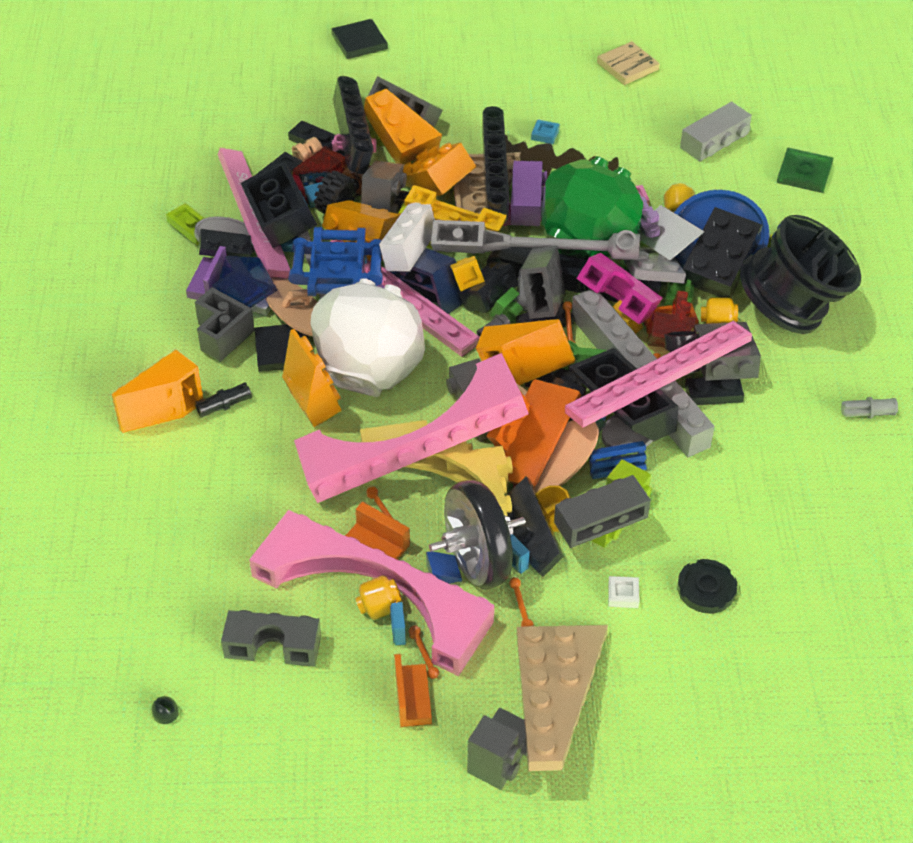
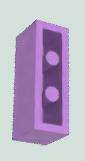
[511,161,547,226]

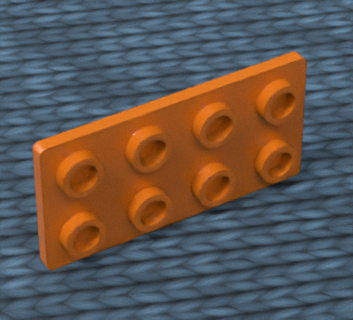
[487,379,581,489]

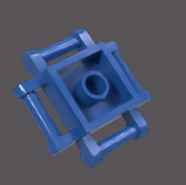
[288,227,383,297]

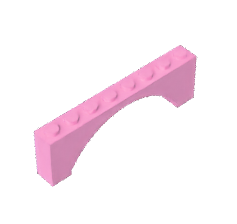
[294,353,529,503]
[249,510,494,676]

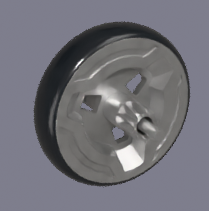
[429,479,526,589]

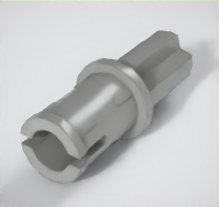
[841,397,898,419]

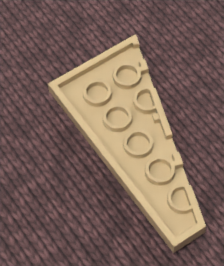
[453,152,521,214]

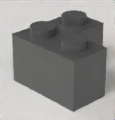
[361,160,407,214]
[195,287,255,362]
[467,707,527,790]

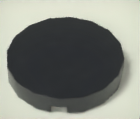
[677,559,738,614]

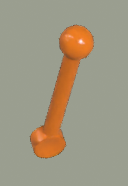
[562,301,575,343]
[367,487,399,522]
[509,577,533,627]
[409,626,439,679]

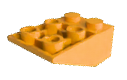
[403,142,477,196]
[476,319,576,385]
[282,329,342,428]
[112,350,203,433]

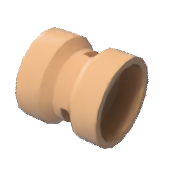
[292,137,324,167]

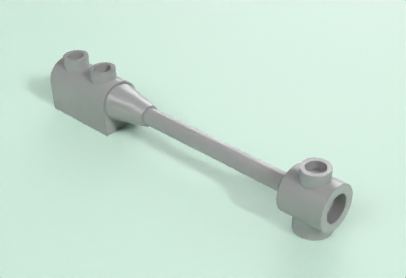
[431,220,640,260]

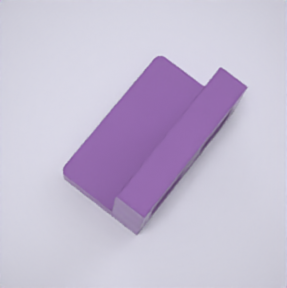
[186,246,228,300]

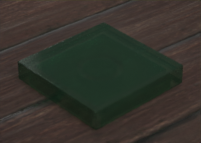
[776,147,834,193]

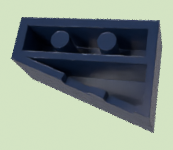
[389,248,463,314]

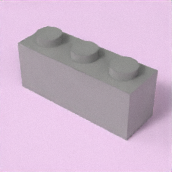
[680,101,752,162]

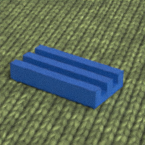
[589,441,647,479]

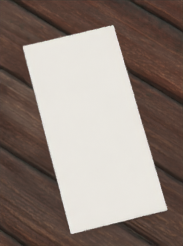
[639,205,704,260]

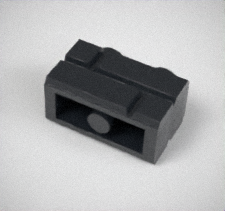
[458,262,518,313]

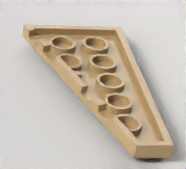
[517,625,608,771]

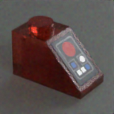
[292,146,347,186]

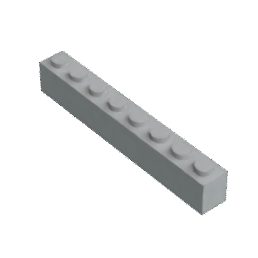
[572,289,715,458]

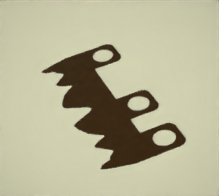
[505,135,619,178]

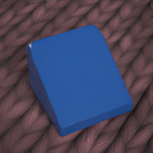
[426,551,462,584]

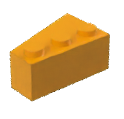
[364,89,442,165]
[322,200,401,262]

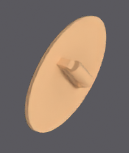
[263,277,317,336]
[513,420,599,494]

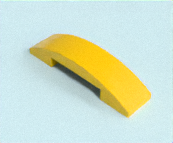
[404,185,507,232]

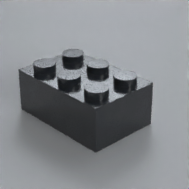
[240,160,317,248]
[683,207,762,298]

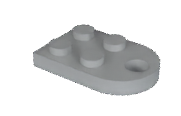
[624,247,686,283]

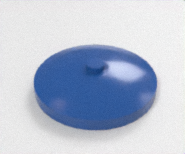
[674,190,769,269]

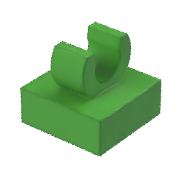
[665,280,694,306]
[489,287,523,323]

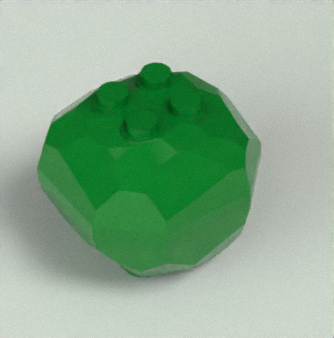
[541,156,643,260]

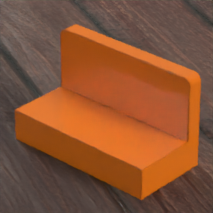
[345,501,410,560]
[394,654,432,727]

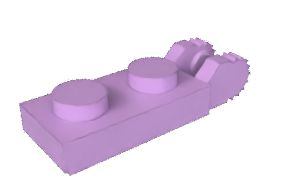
[639,193,660,237]

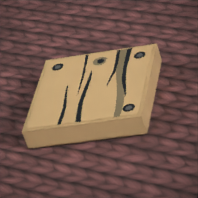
[597,41,660,85]

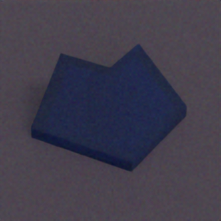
[212,256,278,308]

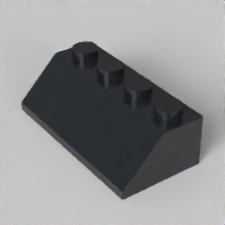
[569,348,678,441]

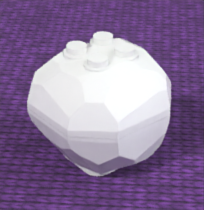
[310,279,425,397]

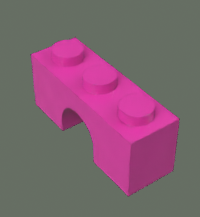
[577,253,662,324]

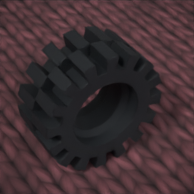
[314,170,357,214]

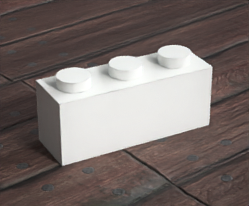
[379,203,435,271]

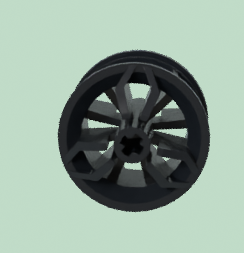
[740,215,861,334]

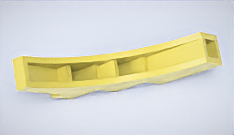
[360,420,513,517]

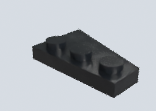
[507,476,564,577]

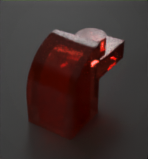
[647,291,696,348]

